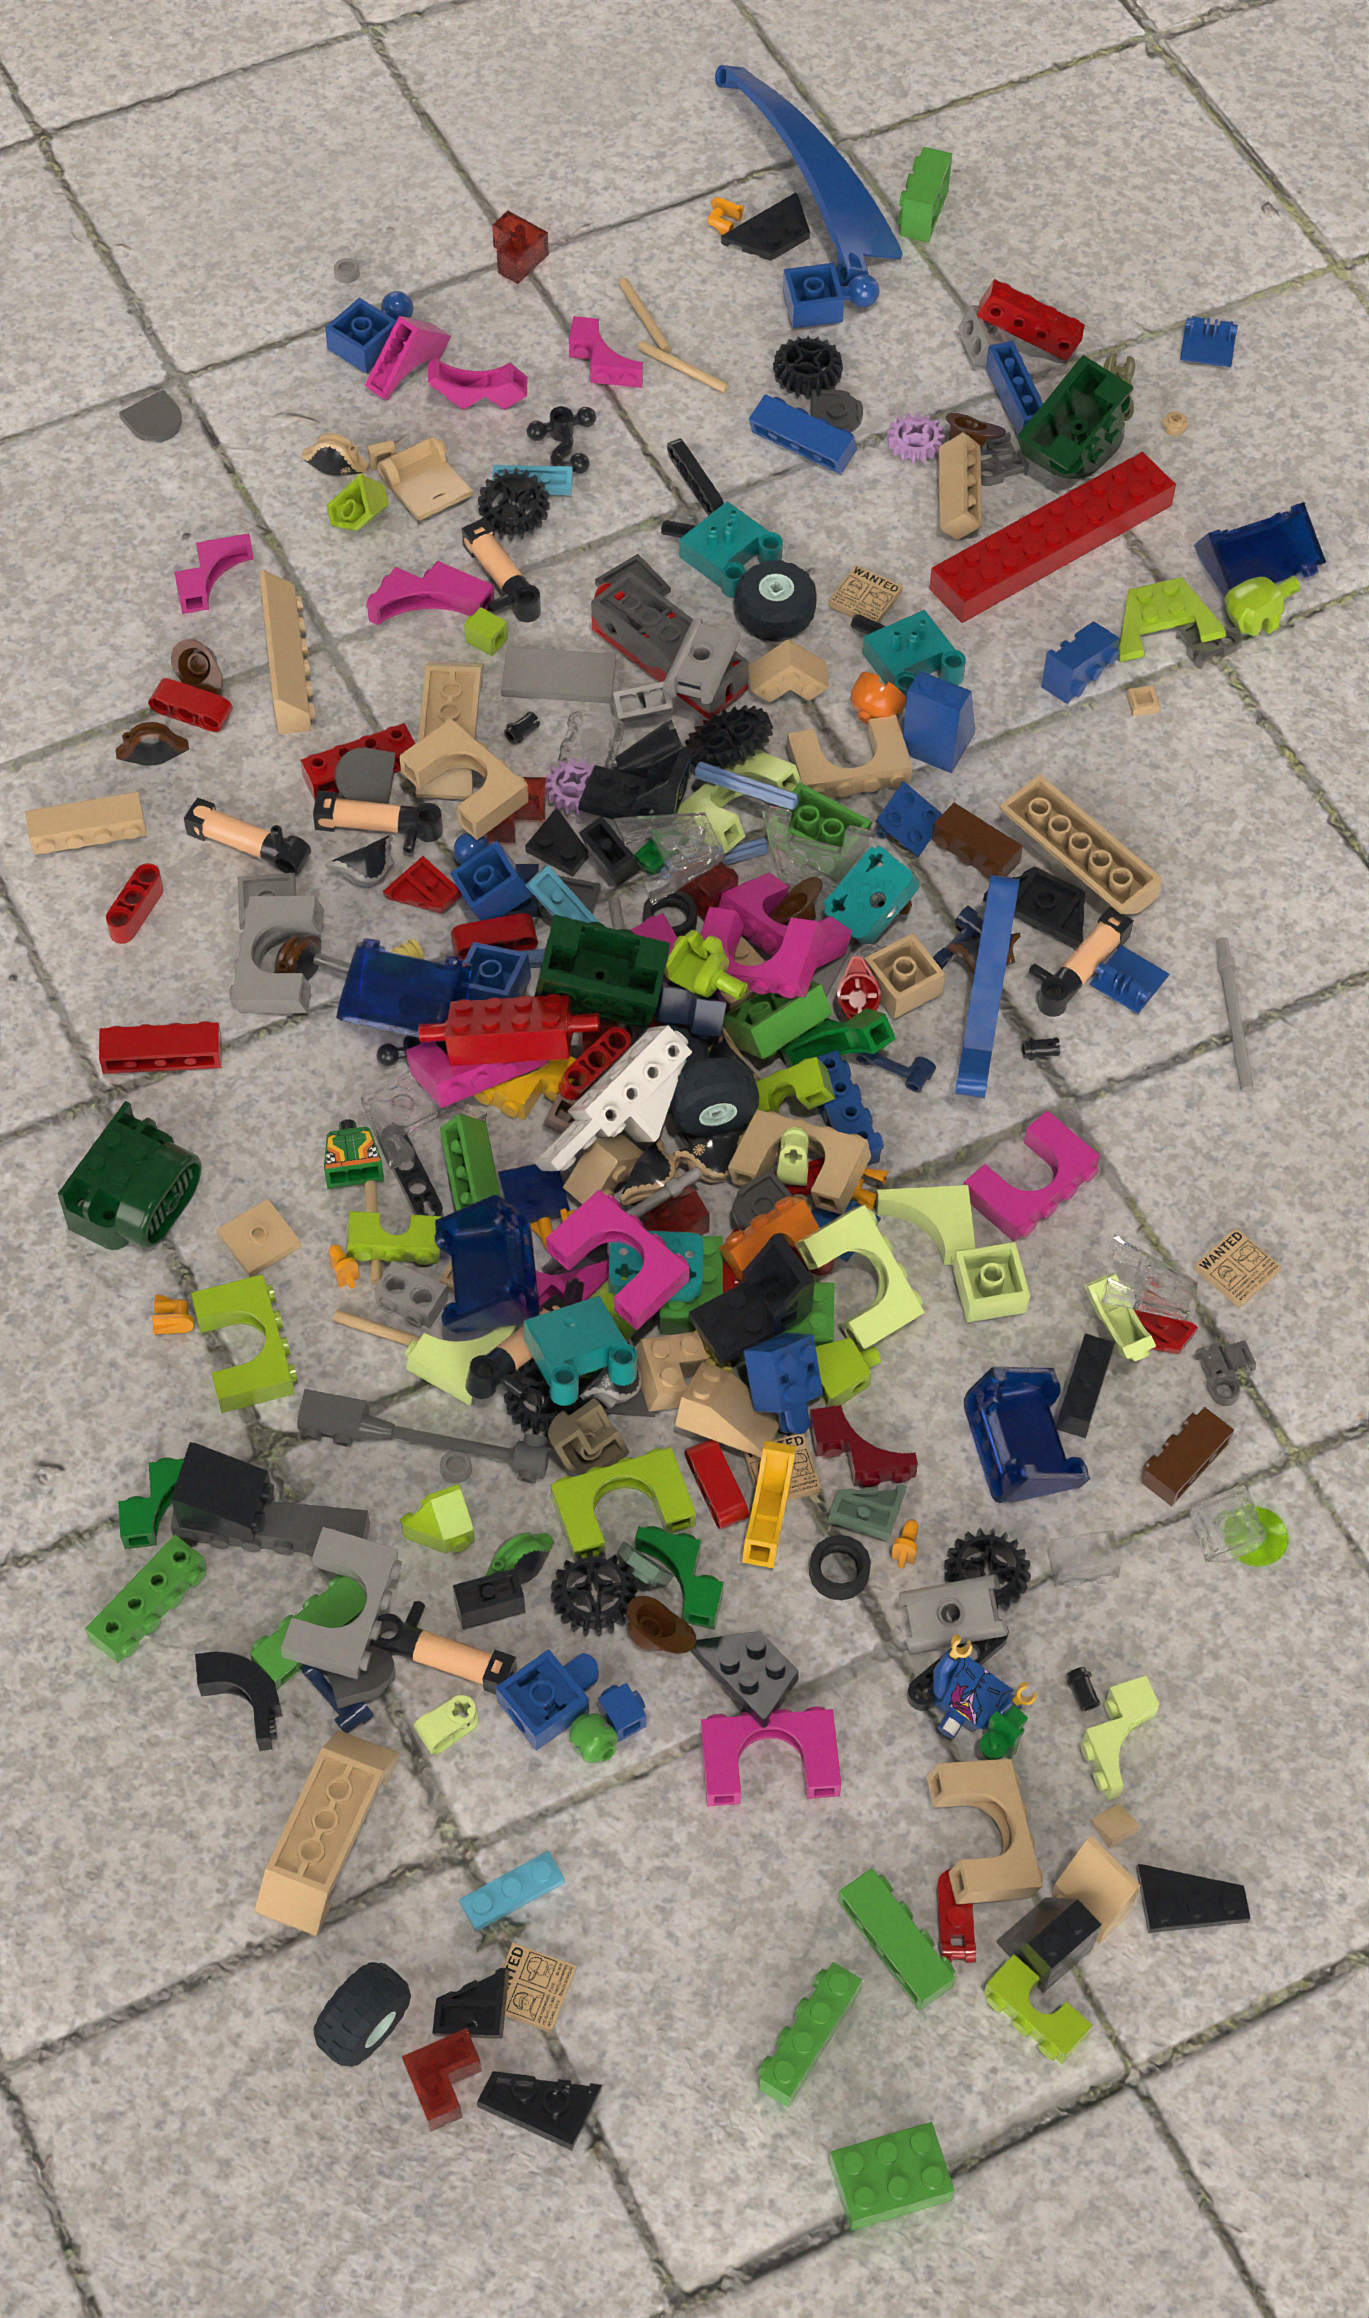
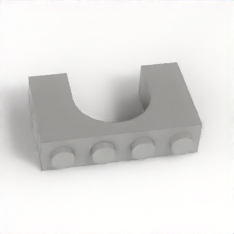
[229,896,324,1013]
[281,1527,402,1680]

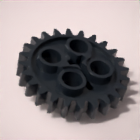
[685,705,774,769]

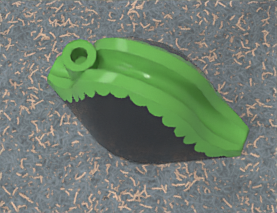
[485,1532,554,1584]

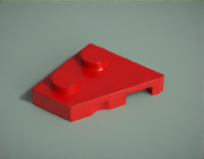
[383,856,462,914]
[1134,1292,1198,1354]

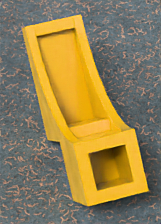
[473,1056,580,1120]
[742,1440,796,1569]

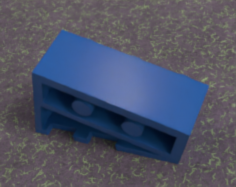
[1041,621,1120,704]

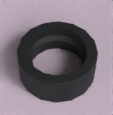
[643,888,697,938]
[809,1535,871,1601]

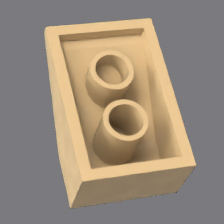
[675,1362,780,1457]
[1051,1835,1141,1944]

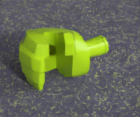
[1224,576,1301,636]
[665,930,748,1001]

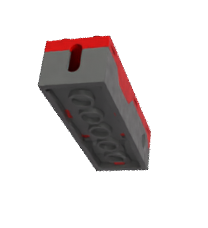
[591,571,749,721]

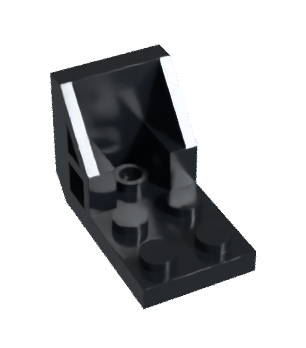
[578,746,693,831]
[688,1234,815,1365]

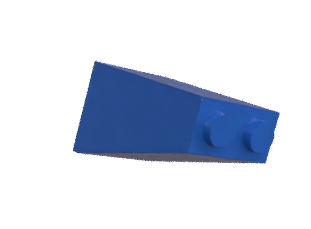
[903,671,975,773]

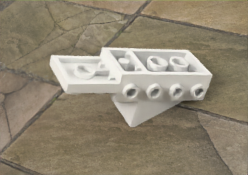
[534,1025,692,1171]

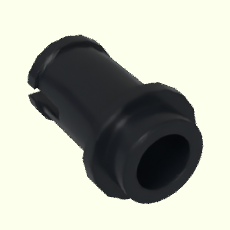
[504,711,540,744]
[1021,1037,1060,1061]
[1067,1667,1101,1711]

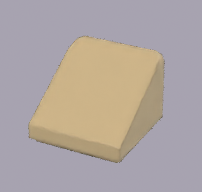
[1091,1803,1140,1849]

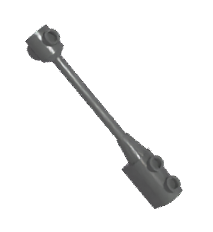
[297,1389,551,1483]

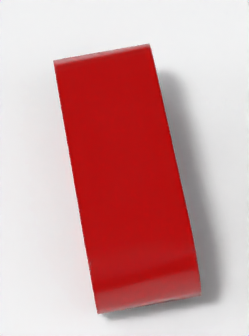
[148,678,233,732]
[106,863,164,944]
[450,913,538,962]
[558,1027,631,1100]
[684,1439,750,1529]

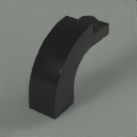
[195,1651,283,1751]

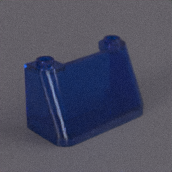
[1194,502,1326,598]
[336,938,472,1038]
[435,1194,540,1334]
[964,1367,1090,1503]

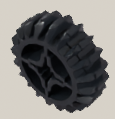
[773,335,843,398]
[478,468,550,540]
[504,1357,589,1439]
[944,1527,1031,1611]
[551,1549,638,1637]

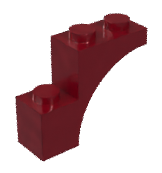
[809,1405,918,1487]

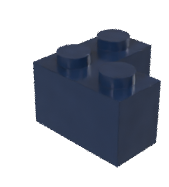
[654,980,727,1039]

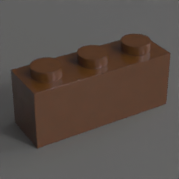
[932,802,1023,879]
[1142,1407,1234,1507]

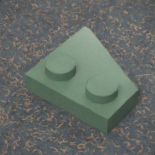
[828,1485,907,1541]
[617,1541,674,1587]

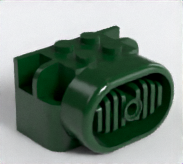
[1017,355,1134,479]
[534,914,670,1031]
[57,1101,202,1250]

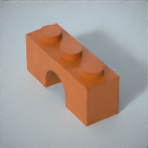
[719,1196,820,1280]

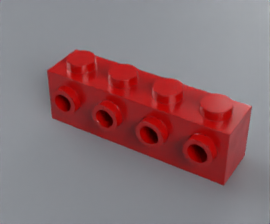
[976,279,1085,362]
[300,723,416,800]
[99,1021,222,1074]

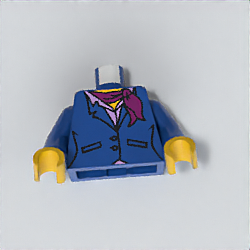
[933,1634,1037,1739]

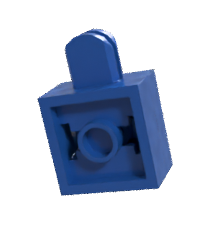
[744,1333,823,1434]
[496,1649,599,1751]

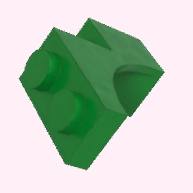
[780,1008,896,1068]
[118,1457,184,1549]
[635,1526,724,1630]

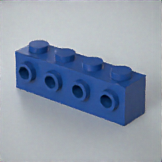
[986,341,1043,435]
[749,394,857,475]
[817,1050,884,1166]

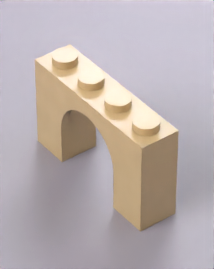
[787,715,913,798]
[400,718,528,840]
[728,1109,871,1215]
[926,1759,1043,1904]

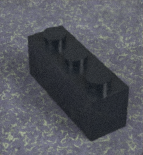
[1056,1333,1115,1439]

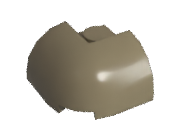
[548,1398,630,1474]

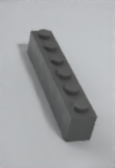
[170,1501,370,1557]

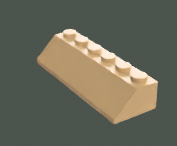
[259,570,316,735]
[999,774,1162,914]

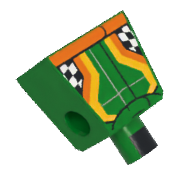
[324,1119,384,1189]

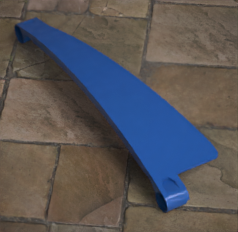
[715,65,903,286]

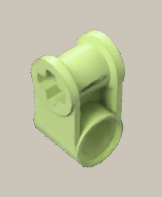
[777,1127,809,1186]
[413,1695,479,1755]

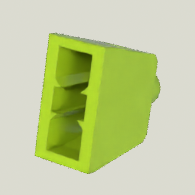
[816,1338,881,1407]

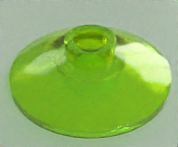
[1224,1507,1289,1567]

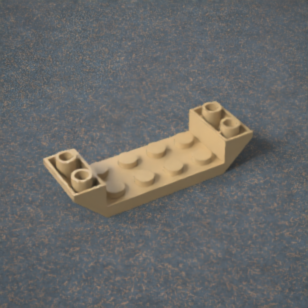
[416,661,484,799]
[254,1730,400,1937]

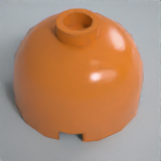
[850,672,907,724]

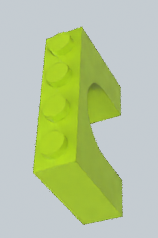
[191,1274,298,1413]
[550,1447,696,1563]

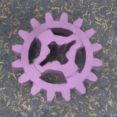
[887,412,945,464]
[545,758,596,815]

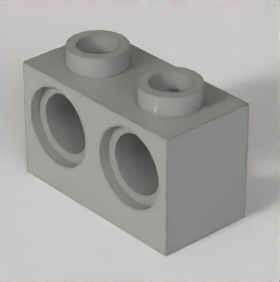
[958,305,1008,366]
[611,681,673,724]
[374,1260,448,1329]

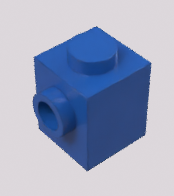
[598,1683,646,1742]

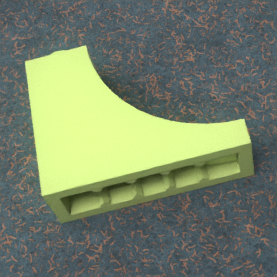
[876,1185,976,1265]
[404,1315,520,1406]

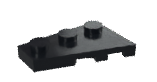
[1136,1863,1251,1933]
[477,2071,602,2151]

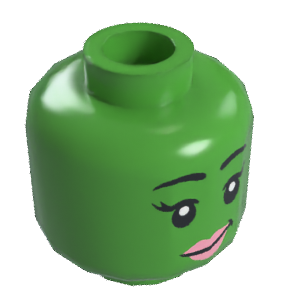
[569,1713,618,1763]

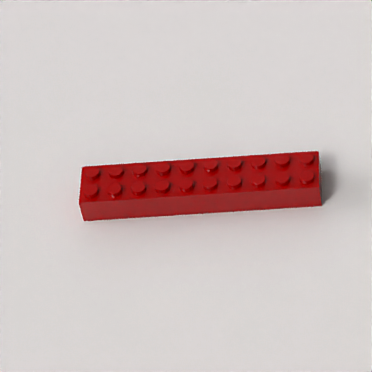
[929,451,1176,623]

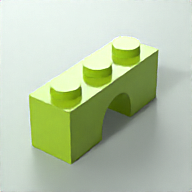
[746,1057,835,1126]
[346,1211,441,1265]
[984,1954,1093,2064]

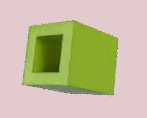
[464,607,508,657]

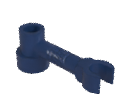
[933,905,983,969]
[856,1052,936,1092]
[300,1664,374,1733]

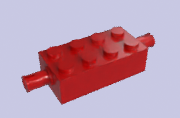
[419,994,600,1066]

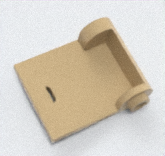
[377,436,474,521]

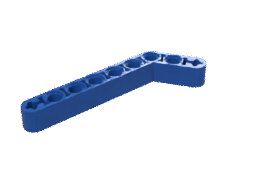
[955,875,1020,1099]

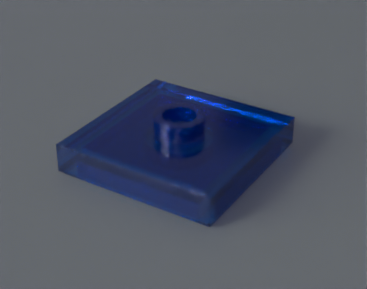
[498,1164,570,1228]

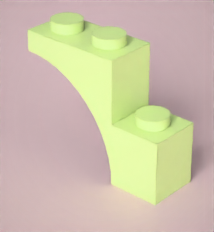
[1084,1273,1156,1361]
[1081,1675,1160,1801]

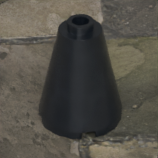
[611,720,692,779]

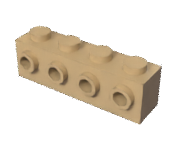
[939,432,982,541]
[25,792,147,855]

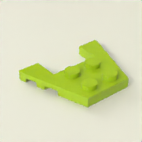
[1119,577,1226,662]

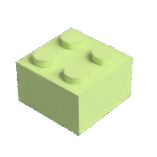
[953,1242,1030,1323]

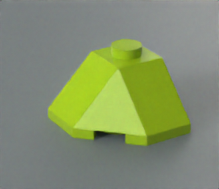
[326,473,389,531]
[400,1483,475,1554]

